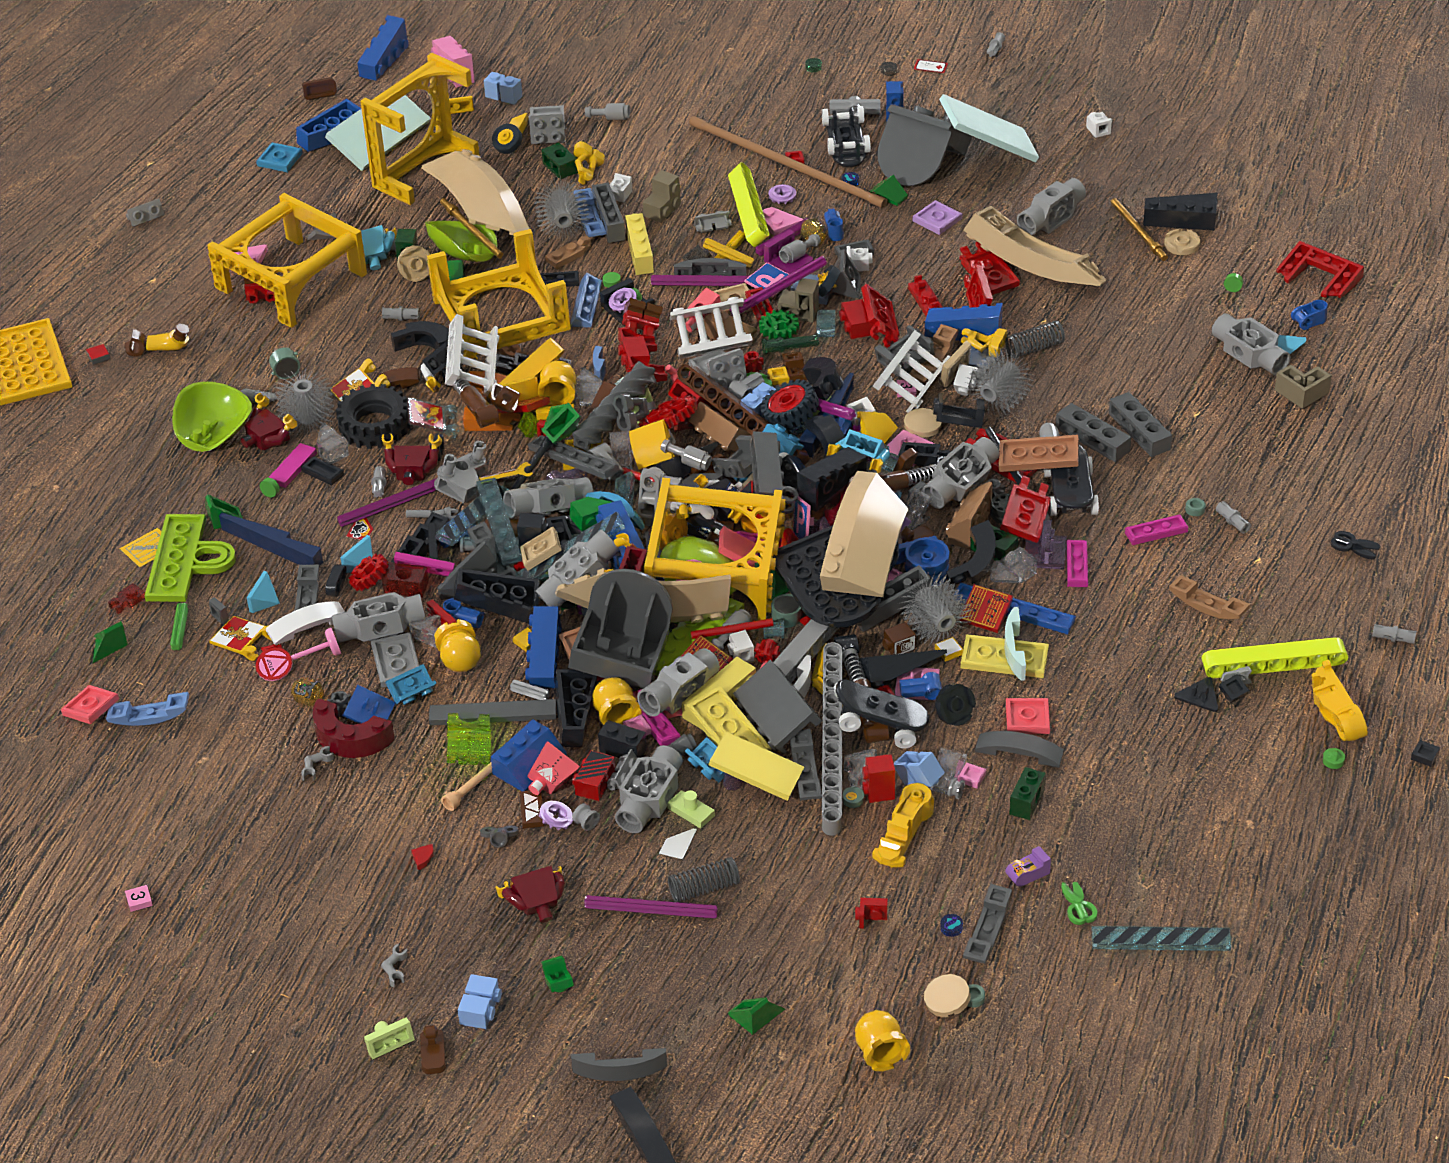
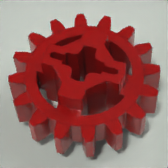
[349,554,389,591]

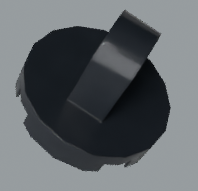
[935,683,976,726]

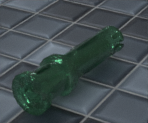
[761,334,819,355]

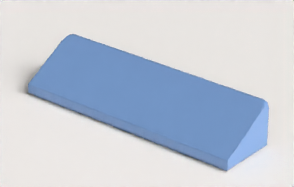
[570,273,602,327]

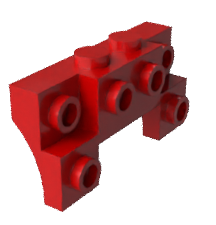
[618,327,667,382]

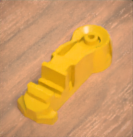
[1312,660,1368,741]
[872,783,934,868]

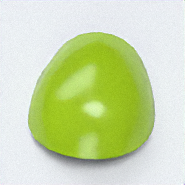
[425,221,497,262]
[172,382,252,452]
[660,536,740,594]

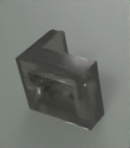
[682,244,712,261]

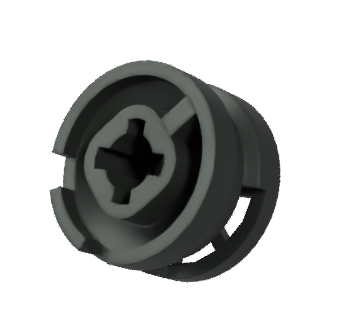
[991,494,1010,523]

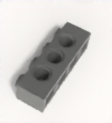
[592,182,625,243]
[1109,392,1173,457]
[1056,403,1131,462]

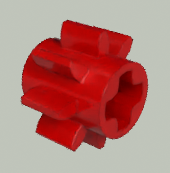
[744,351,764,373]
[754,639,780,664]

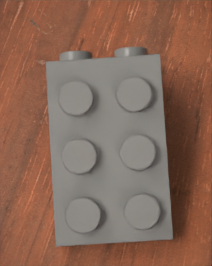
[529,105,565,144]
[688,348,747,392]

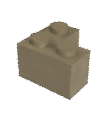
[643,170,681,223]
[778,278,819,323]
[1275,365,1332,409]

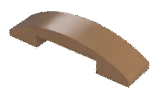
[910,324,958,383]
[1169,575,1250,619]

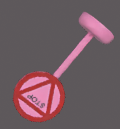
[255,628,341,681]

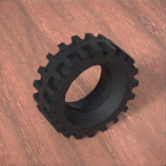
[336,384,411,449]

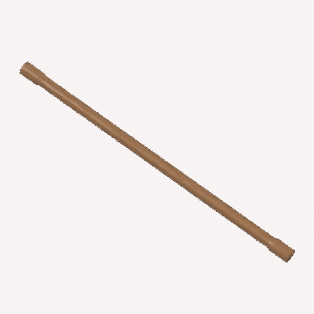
[689,116,887,208]

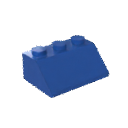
[490,719,567,791]

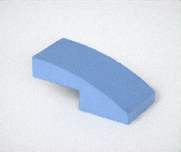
[593,346,606,385]

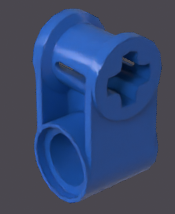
[1291,300,1328,330]

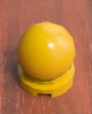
[538,361,577,406]
[434,619,481,672]
[592,677,642,725]
[855,1010,910,1071]

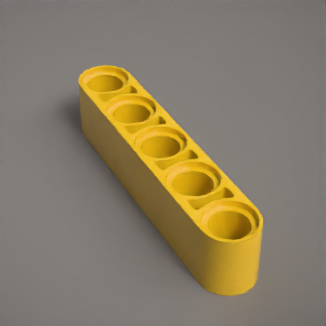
[488,338,565,399]

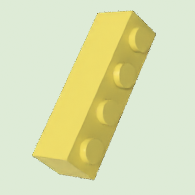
[625,213,654,275]
[682,657,756,729]

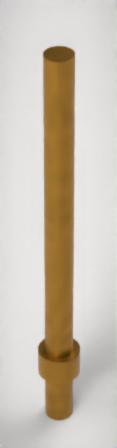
[440,198,504,259]
[1111,198,1168,261]

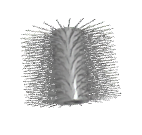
[533,176,589,241]
[965,347,1035,417]
[274,369,335,436]
[898,572,973,646]

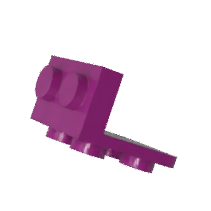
[764,229,813,274]

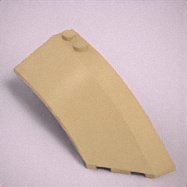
[421,149,529,235]
[963,206,1106,286]
[820,471,909,597]
[555,568,731,623]

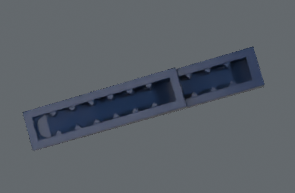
[799,373,854,458]
[219,512,323,567]

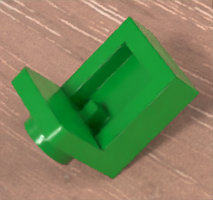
[542,956,574,992]

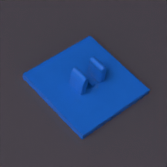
[343,685,396,724]

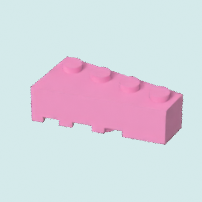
[431,36,475,88]

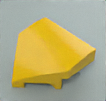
[857,411,898,444]

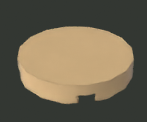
[1164,229,1200,255]
[397,245,431,282]
[904,408,942,438]
[924,974,971,1017]

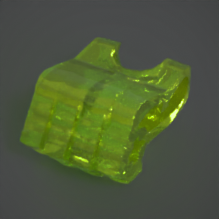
[446,713,491,765]

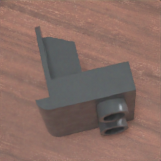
[878,104,972,186]
[568,569,673,689]

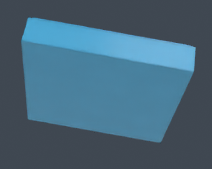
[256,142,303,172]

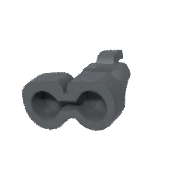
[613,393,656,431]

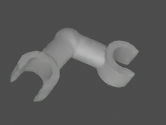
[301,746,334,781]
[381,944,408,988]

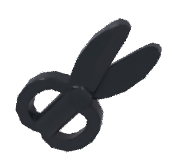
[1331,531,1380,560]

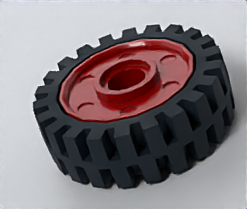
[761,379,819,430]

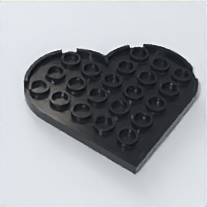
[773,525,899,627]

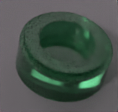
[805,58,822,72]

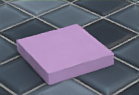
[912,200,962,235]

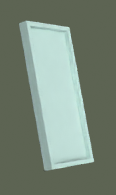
[939,94,1039,162]
[325,95,431,171]

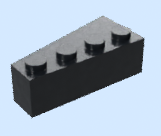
[1143,192,1218,231]
[797,447,867,512]
[454,568,539,624]
[555,669,597,747]

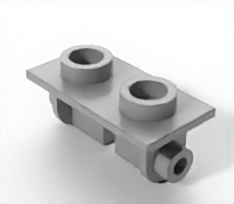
[126,198,165,227]
[694,211,732,233]
[607,749,637,790]

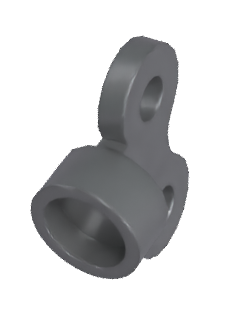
[480,825,518,848]

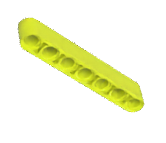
[728,162,770,248]
[1201,638,1348,678]

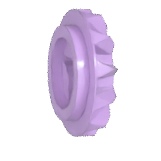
[768,185,796,204]
[609,288,637,313]
[539,801,573,831]

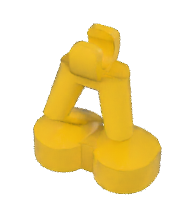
[573,141,605,185]
[961,328,1007,358]

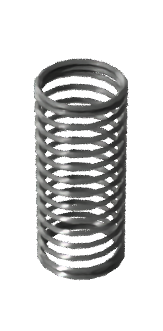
[1005,320,1065,359]
[668,857,740,902]

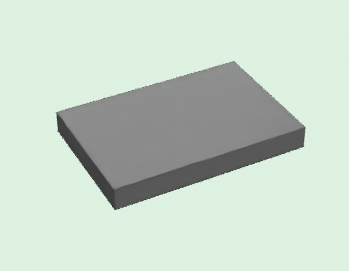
[371,632,419,688]

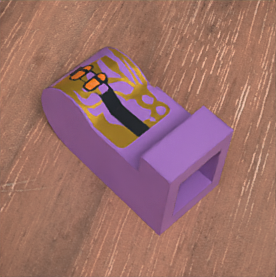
[1005,846,1051,887]

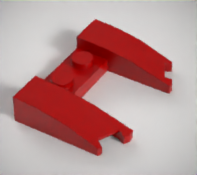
[1276,241,1364,298]

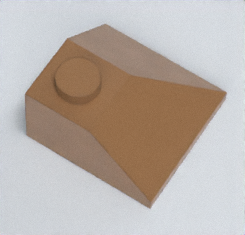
[704,311,757,340]

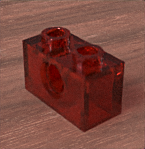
[382,562,429,598]

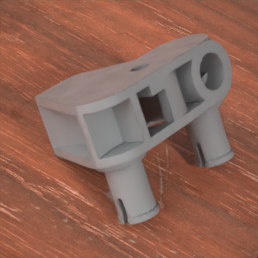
[434,441,488,503]
[638,467,683,527]

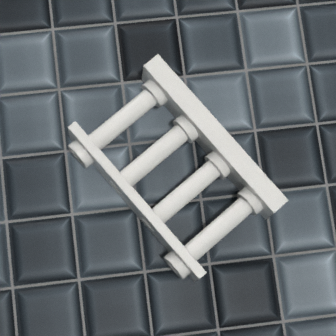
[670,297,753,359]
[445,314,500,397]
[873,330,950,413]

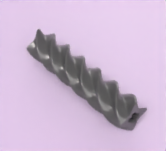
[572,361,657,452]

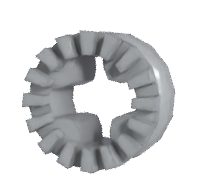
[948,778,965,799]

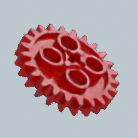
[638,395,698,429]

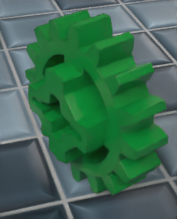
[759,309,799,341]

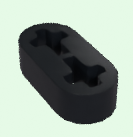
[326,564,347,597]

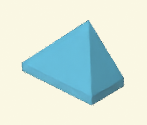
[1278,335,1306,354]
[340,535,373,573]
[247,571,280,613]

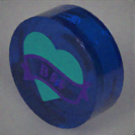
[842,172,859,186]
[940,914,963,937]

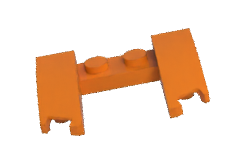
[463,371,521,431]

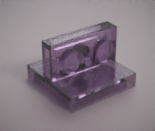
[1024,520,1067,569]

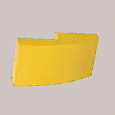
[502,377,539,402]

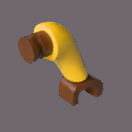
[124,324,189,356]

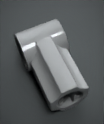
[728,372,765,400]
[587,443,624,481]

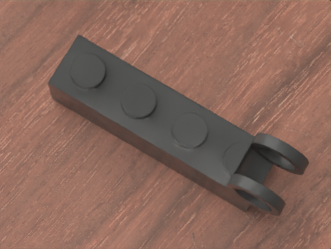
[750,431,798,514]
[857,565,940,632]

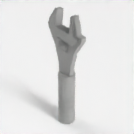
[406,506,458,522]

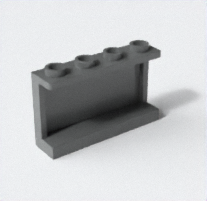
[733,660,822,754]

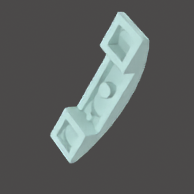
[1004,607,1026,681]

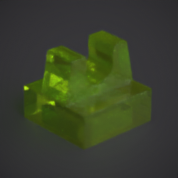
[518,412,539,438]

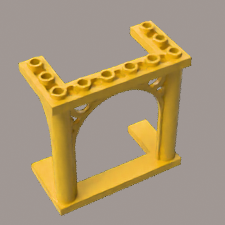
[360,53,479,205]
[207,193,367,328]
[427,229,571,355]
[644,478,786,620]

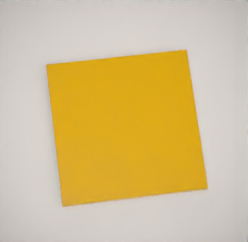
[0,318,72,406]

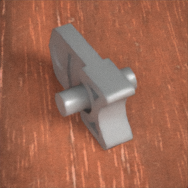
[1221,666,1252,684]

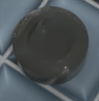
[881,62,897,76]

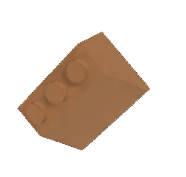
[689,402,752,452]
[946,482,993,549]

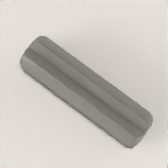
[510,679,550,700]

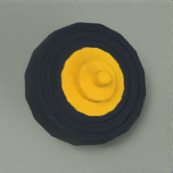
[492,123,522,154]
[817,265,840,297]

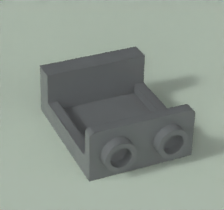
[874,325,935,379]
[711,435,752,478]

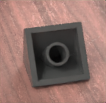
[832,249,861,298]

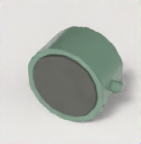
[269,348,300,379]
[771,594,802,628]

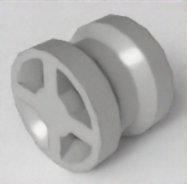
[572,803,600,831]

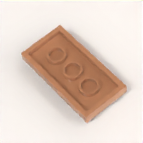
[999,435,1079,472]

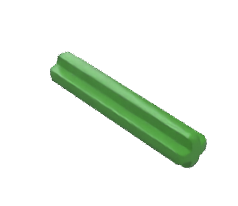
[170,603,188,650]

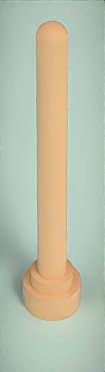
[441,762,492,811]

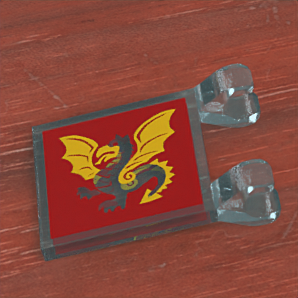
[407,397,460,439]

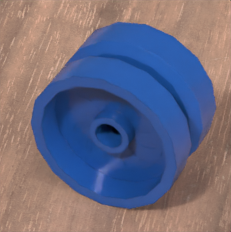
[905,537,950,585]

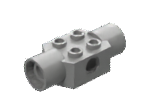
[1017,178,1086,235]
[1212,313,1291,376]
[922,437,1000,508]
[503,477,593,518]
[535,529,620,607]
[332,592,426,643]
[637,648,720,716]
[615,745,683,833]

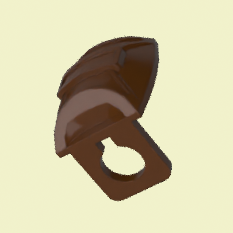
[491,382,520,412]

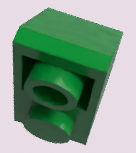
[570,497,611,532]

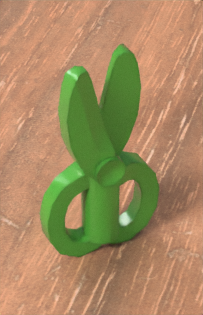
[1061,882,1097,925]

